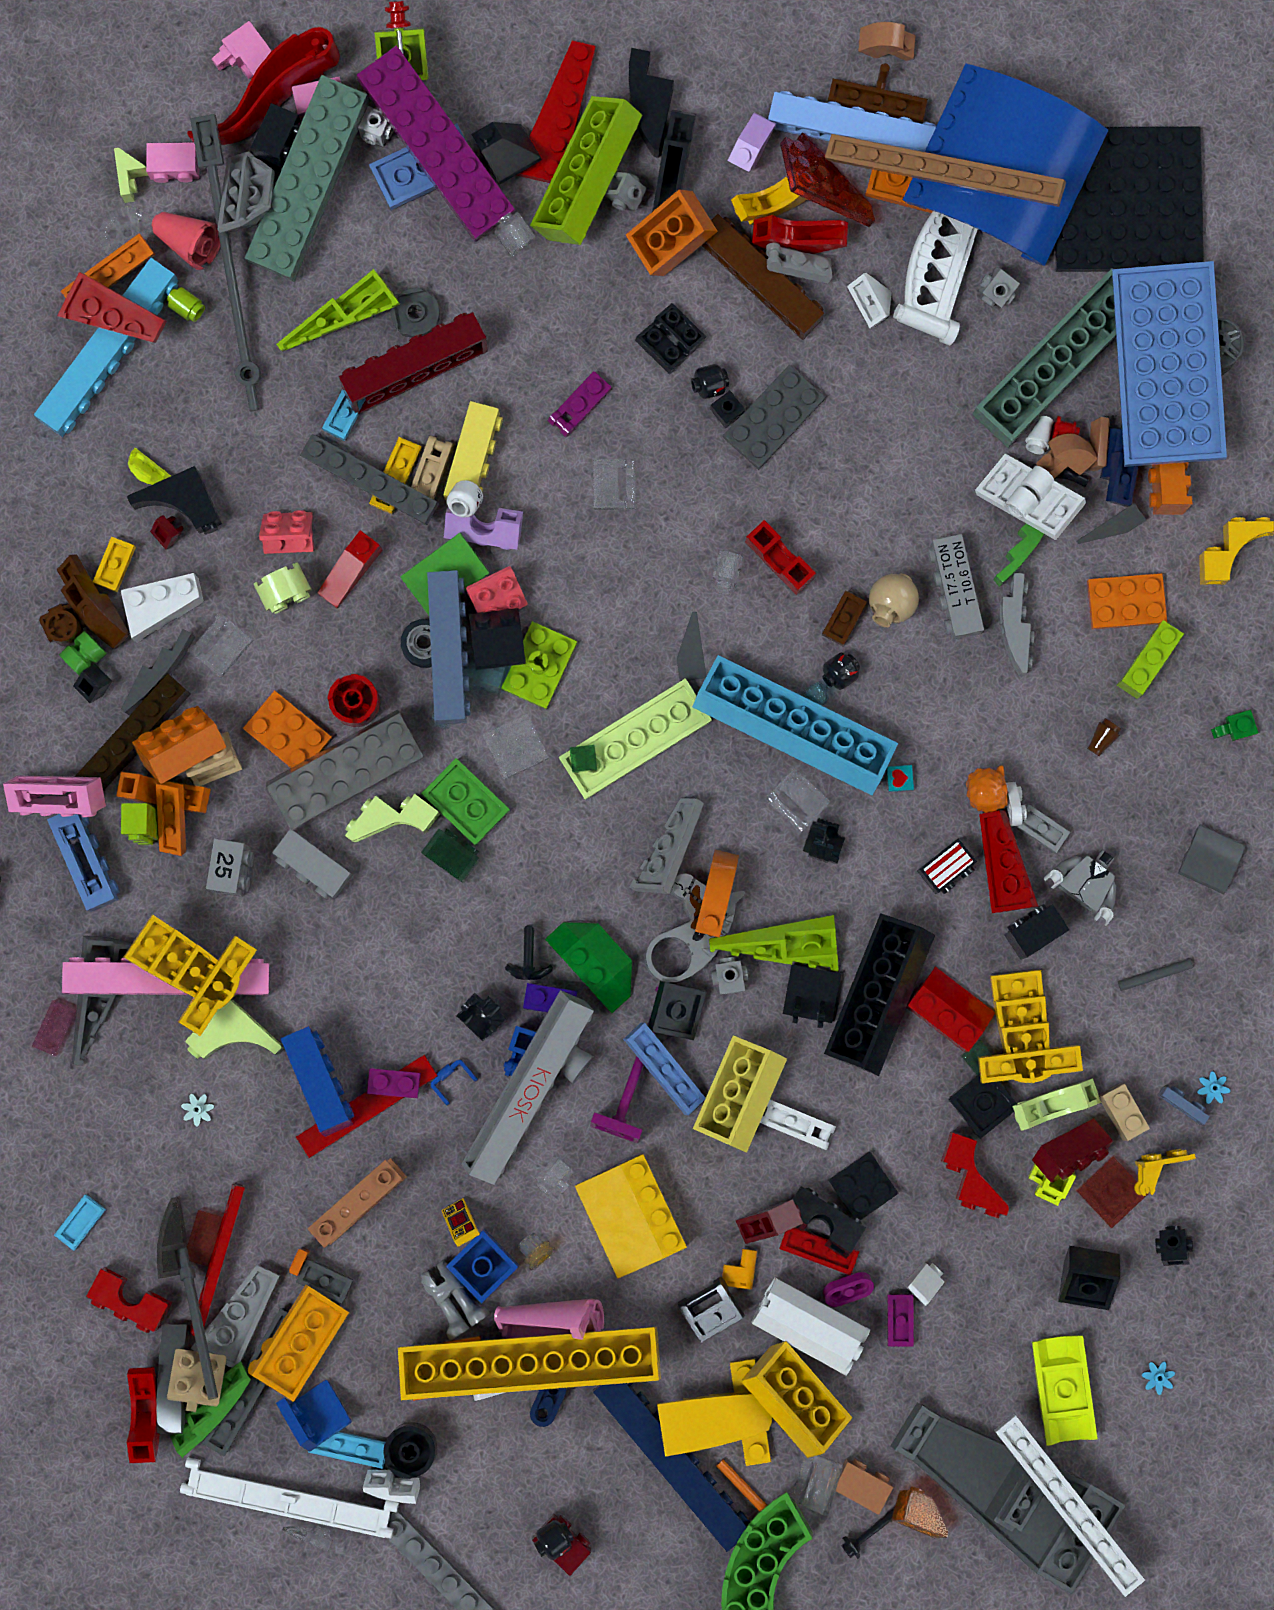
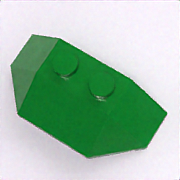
[545,922,632,1013]

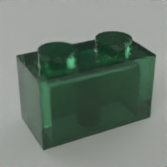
[421,828,481,884]

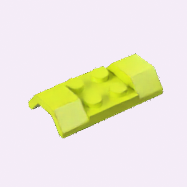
[1032,1335,1098,1446]

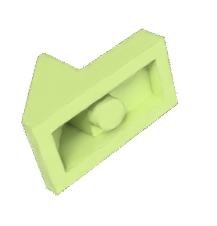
[114,148,149,203]

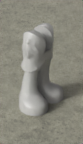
[421,1260,490,1341]

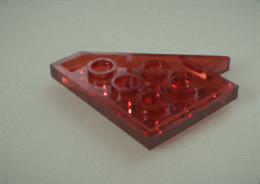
[780,133,875,228]

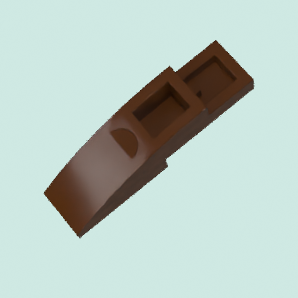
[57,554,130,649]

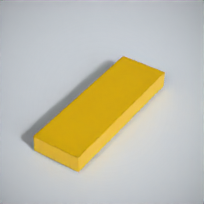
[369,437,422,514]

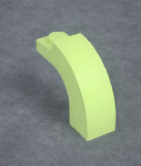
[1013,1078,1101,1131]

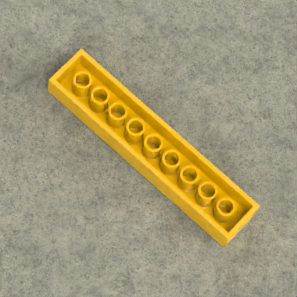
[398,1327,661,1400]

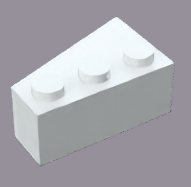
[121,573,204,643]

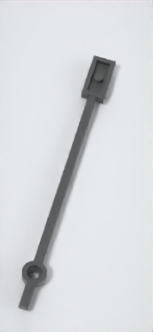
[190,114,261,412]

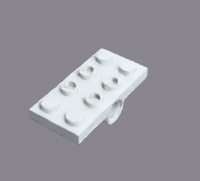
[975,454,1086,540]

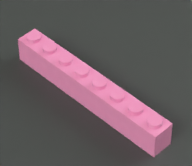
[62,957,269,995]

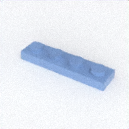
[623,1022,706,1116]

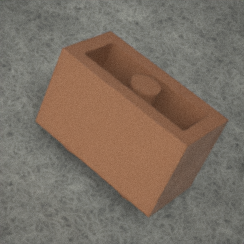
[832,1458,893,1515]

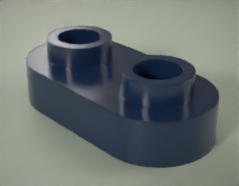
[530,1388,566,1427]

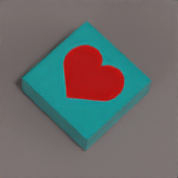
[886,765,914,792]

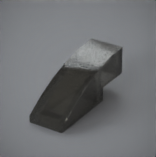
[157,1196,188,1279]

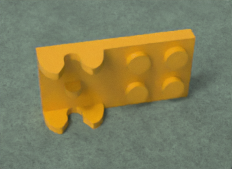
[248,1285,349,1402]

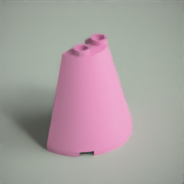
[494,1299,604,1340]

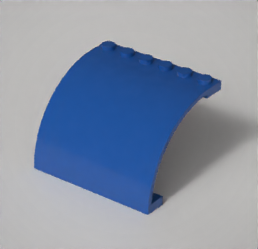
[902,63,1108,266]

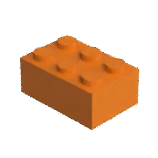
[626,190,718,276]
[132,705,226,785]

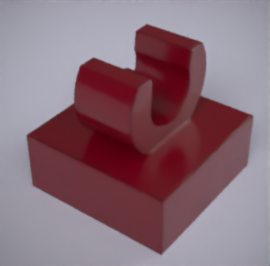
[150,515,184,550]

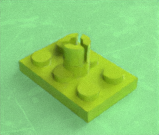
[501,621,577,710]

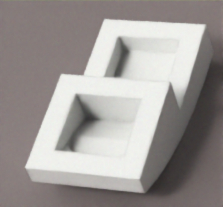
[363,1470,420,1504]

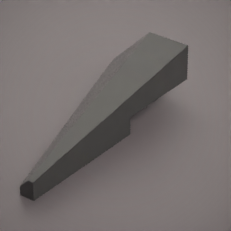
[72,935,132,1065]

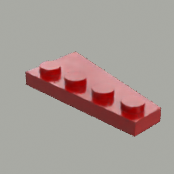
[57,272,167,343]
[979,810,1039,913]

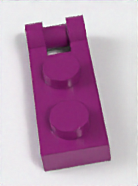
[547,371,612,438]

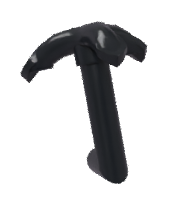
[505,925,553,980]

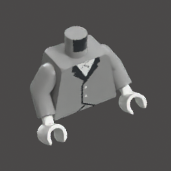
[1044,850,1116,926]

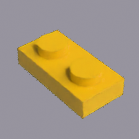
[93,537,136,592]

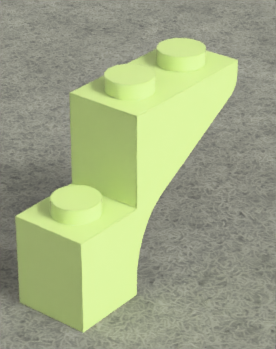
[345,794,440,842]

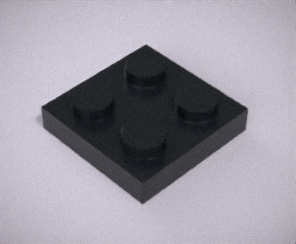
[648,981,707,1040]
[948,1073,1017,1139]
[828,1151,899,1220]

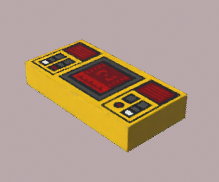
[441,1198,480,1247]

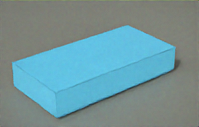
[54,1194,106,1251]

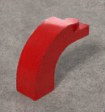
[126,1367,160,1463]

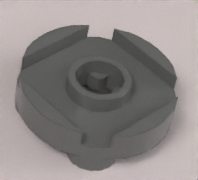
[390,288,440,338]

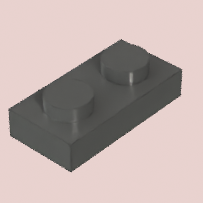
[296,1258,353,1304]

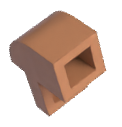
[858,22,915,61]
[1036,434,1098,478]

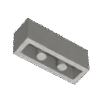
[272,829,353,899]

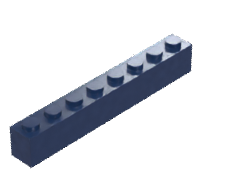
[593,1382,750,1552]

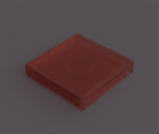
[1076,1156,1148,1229]

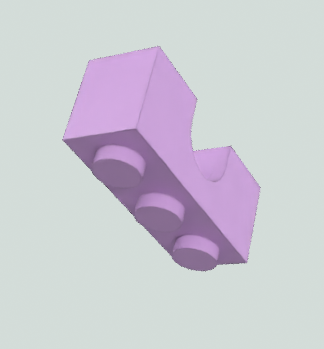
[444,508,523,550]

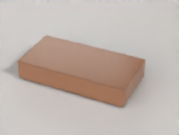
[1088,417,1110,471]

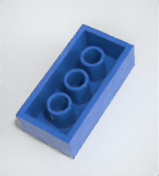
[280,1026,355,1137]

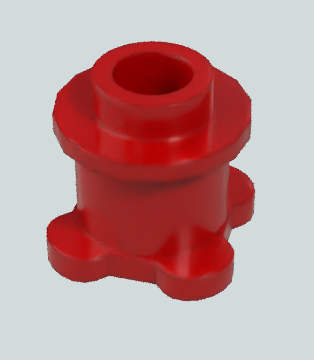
[1051,416,1080,440]

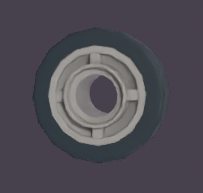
[401,619,432,668]

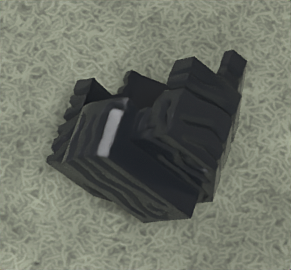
[803,818,845,865]
[456,993,507,1041]

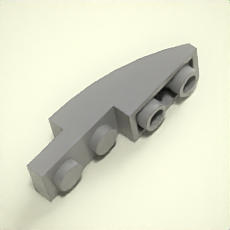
[999,573,1034,676]

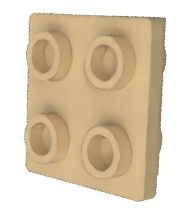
[185,732,242,786]
[167,1349,226,1412]

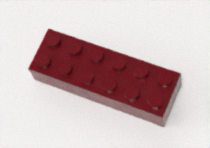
[339,312,488,414]

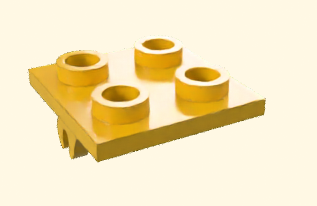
[1134,1149,1196,1196]

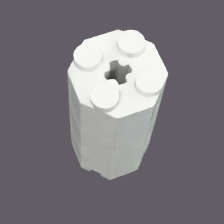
[751,1277,870,1376]

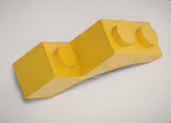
[1199,517,1274,585]

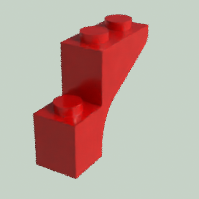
[752,215,848,254]
[941,1132,1009,1219]

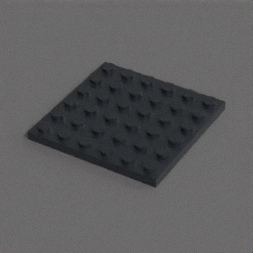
[1055,127,1204,272]

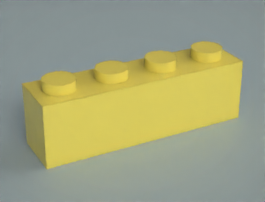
[443,401,503,500]

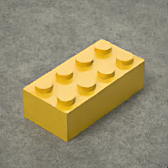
[741,1341,852,1458]

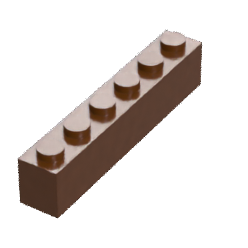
[701,214,824,340]

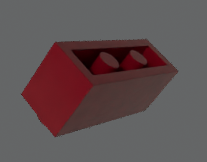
[1032,1118,1113,1183]

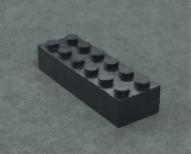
[824,913,935,1076]

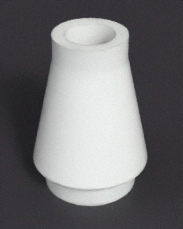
[1025,416,1054,455]

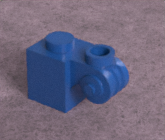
[504,1026,536,1077]

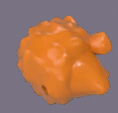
[966,765,1008,813]

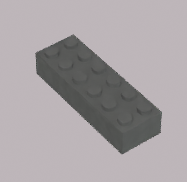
[266,709,424,830]

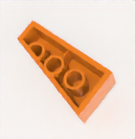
[1148,462,1193,515]

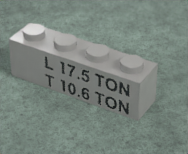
[927,534,984,640]

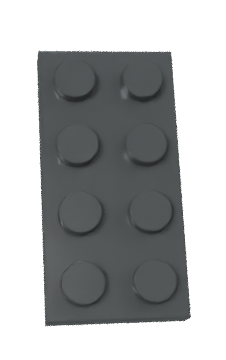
[723,365,825,470]

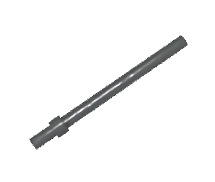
[177,1248,218,1400]

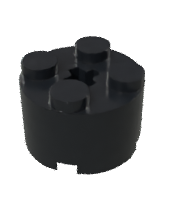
[383,1422,437,1479]

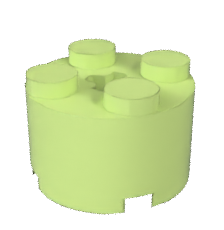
[253,562,312,614]

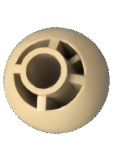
[869,573,919,628]

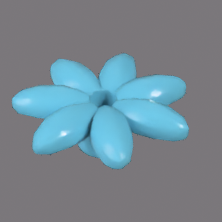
[1197,1071,1230,1104]
[1142,1362,1175,1395]

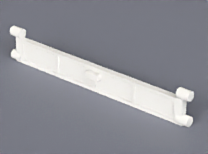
[180,1457,399,1539]

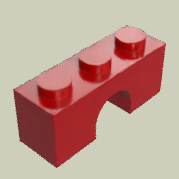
[745,520,816,596]
[86,1267,172,1333]

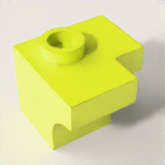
[1028,1163,1076,1206]

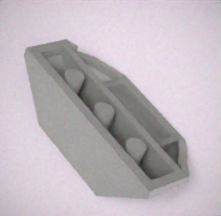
[217,152,275,233]

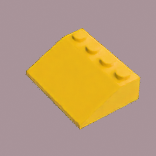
[575,1154,687,1278]

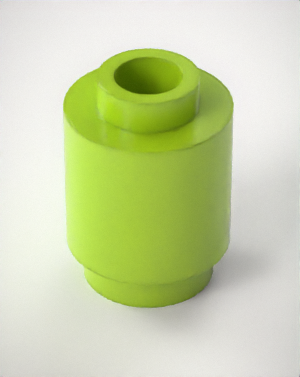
[167,287,205,322]

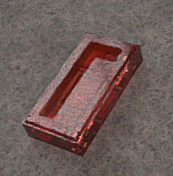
[187,1210,223,1266]

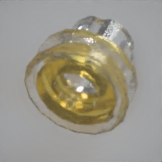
[518,1233,555,1271]

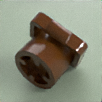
[39,603,87,647]

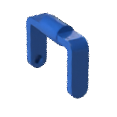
[431,1060,478,1106]

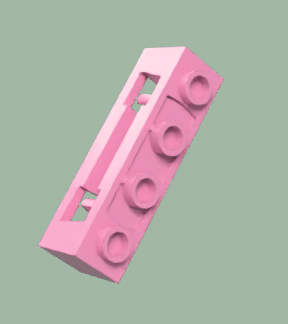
[3,775,106,817]

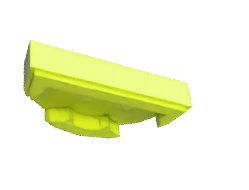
[128,448,171,485]

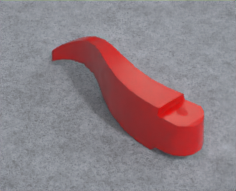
[187,27,340,145]

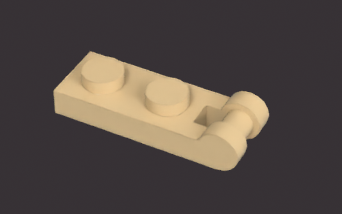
[411,435,454,500]

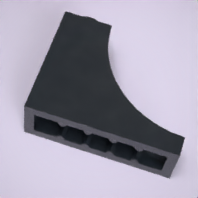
[127,466,222,534]

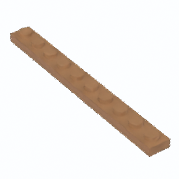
[825,134,1066,207]

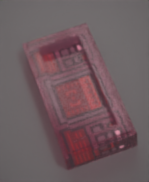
[32,1000,76,1056]

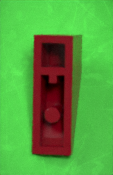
[735,1199,803,1244]

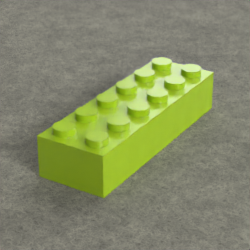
[530,96,642,245]

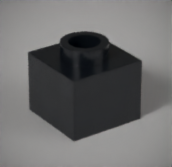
[710,390,745,429]
[73,664,112,703]

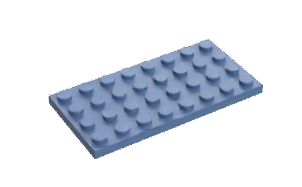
[1112,261,1227,467]

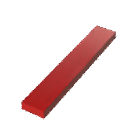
[296,1055,438,1158]
[190,1183,245,1336]

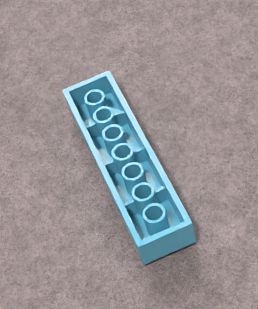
[692,655,898,796]

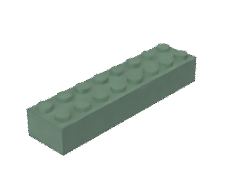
[245,75,370,282]
[972,269,1116,448]

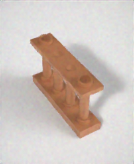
[307,1158,407,1248]

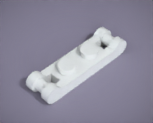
[760,1100,836,1150]

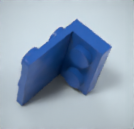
[276,1380,352,1452]

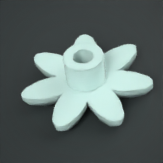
[181,1094,214,1127]

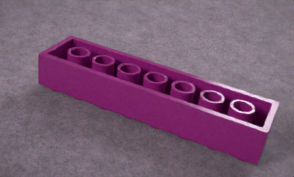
[357,45,515,241]

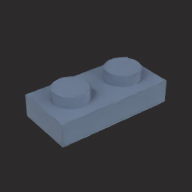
[1158,1086,1210,1125]

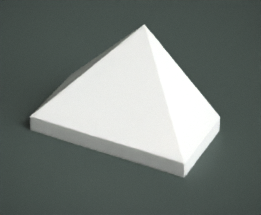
[847,273,892,329]

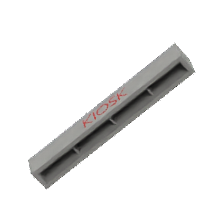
[462,990,594,1185]

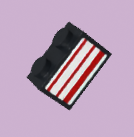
[917,838,977,894]

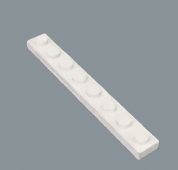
[994,1414,1145,1597]

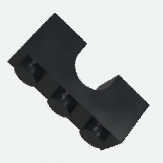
[793,1186,866,1259]

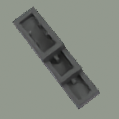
[121,629,195,715]
[157,1324,190,1434]

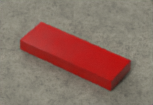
[779,1227,859,1275]

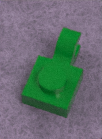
[1211,710,1258,741]

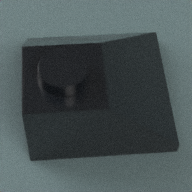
[471,122,542,184]

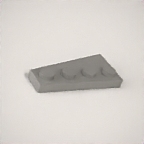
[629,798,704,894]
[191,1265,281,1368]

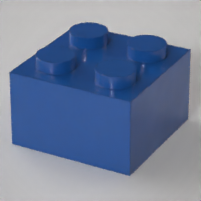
[446,1228,519,1303]

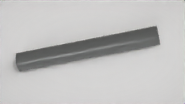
[1118,959,1193,991]

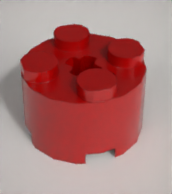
[328,674,380,727]

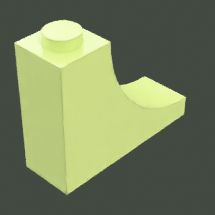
[185,999,284,1059]

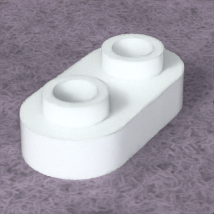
[1006,782,1027,826]

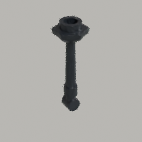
[841,1501,907,1559]

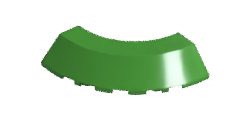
[721,1492,813,1610]

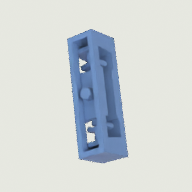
[47,814,120,912]

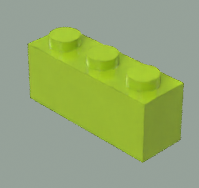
[1117,620,1184,699]
[121,803,159,845]

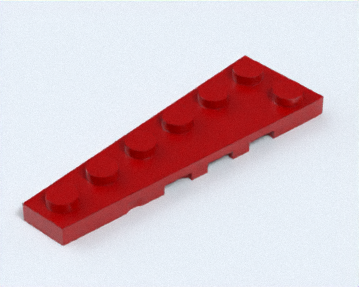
[516,40,596,183]

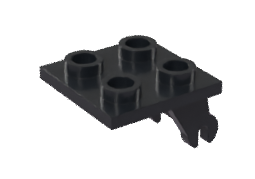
[782,965,841,1028]

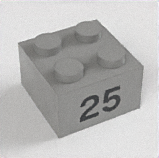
[206,839,254,897]

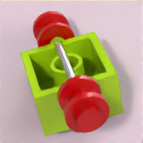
[374,1,429,80]

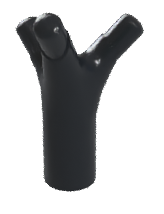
[1054,467,1089,487]

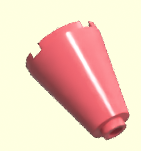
[152,212,220,270]

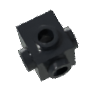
[1155,1226,1193,1266]

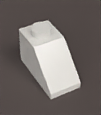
[903,1262,944,1306]

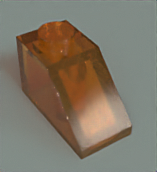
[891,1487,948,1538]

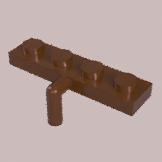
[827,63,928,124]

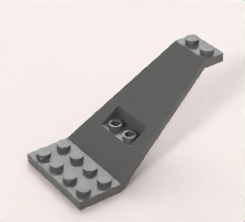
[891,1402,1126,1594]

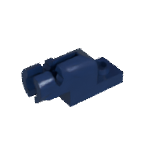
[1100,429,1138,507]

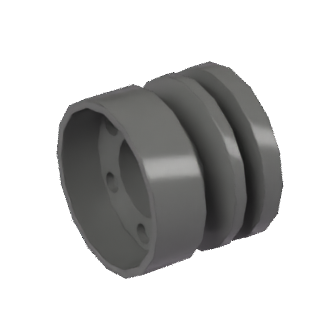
[1217,317,1244,376]

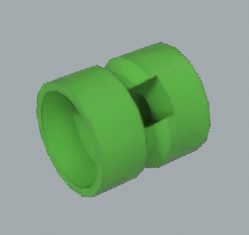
[59,631,107,676]

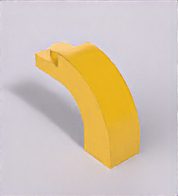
[731,169,819,225]

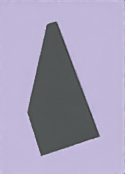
[1076,503,1146,544]
[677,612,707,681]

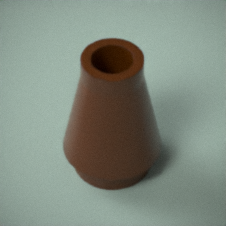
[1087,718,1121,757]

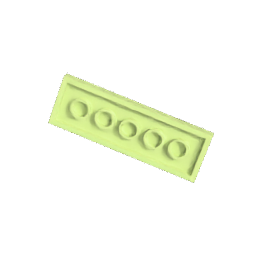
[559,678,712,800]

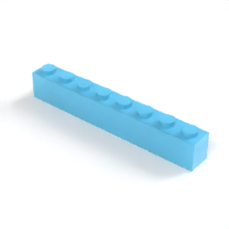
[34,258,178,437]

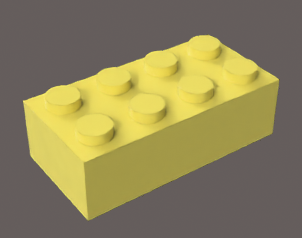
[693,1035,787,1153]

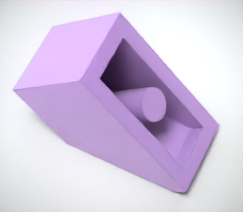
[728,113,776,172]

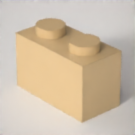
[1099,1084,1150,1141]

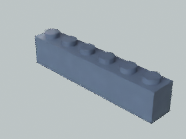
[427,570,471,725]

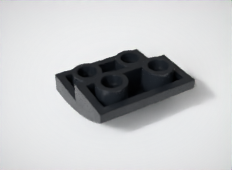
[635,303,707,375]

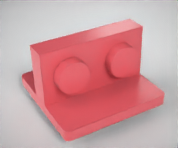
[259,510,314,554]
[466,566,528,613]

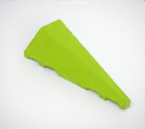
[276,269,400,352]
[709,915,839,972]

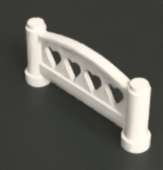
[893,211,977,346]

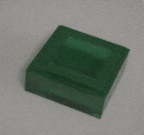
[570,745,597,773]
[960,1040,993,1075]

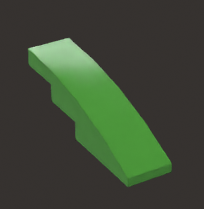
[993,524,1044,587]
[170,1361,251,1458]

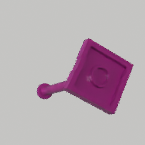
[590,987,658,1143]

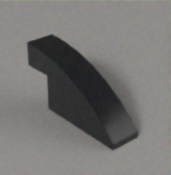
[629,48,674,158]
[652,110,696,212]

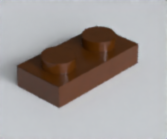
[822,590,867,646]

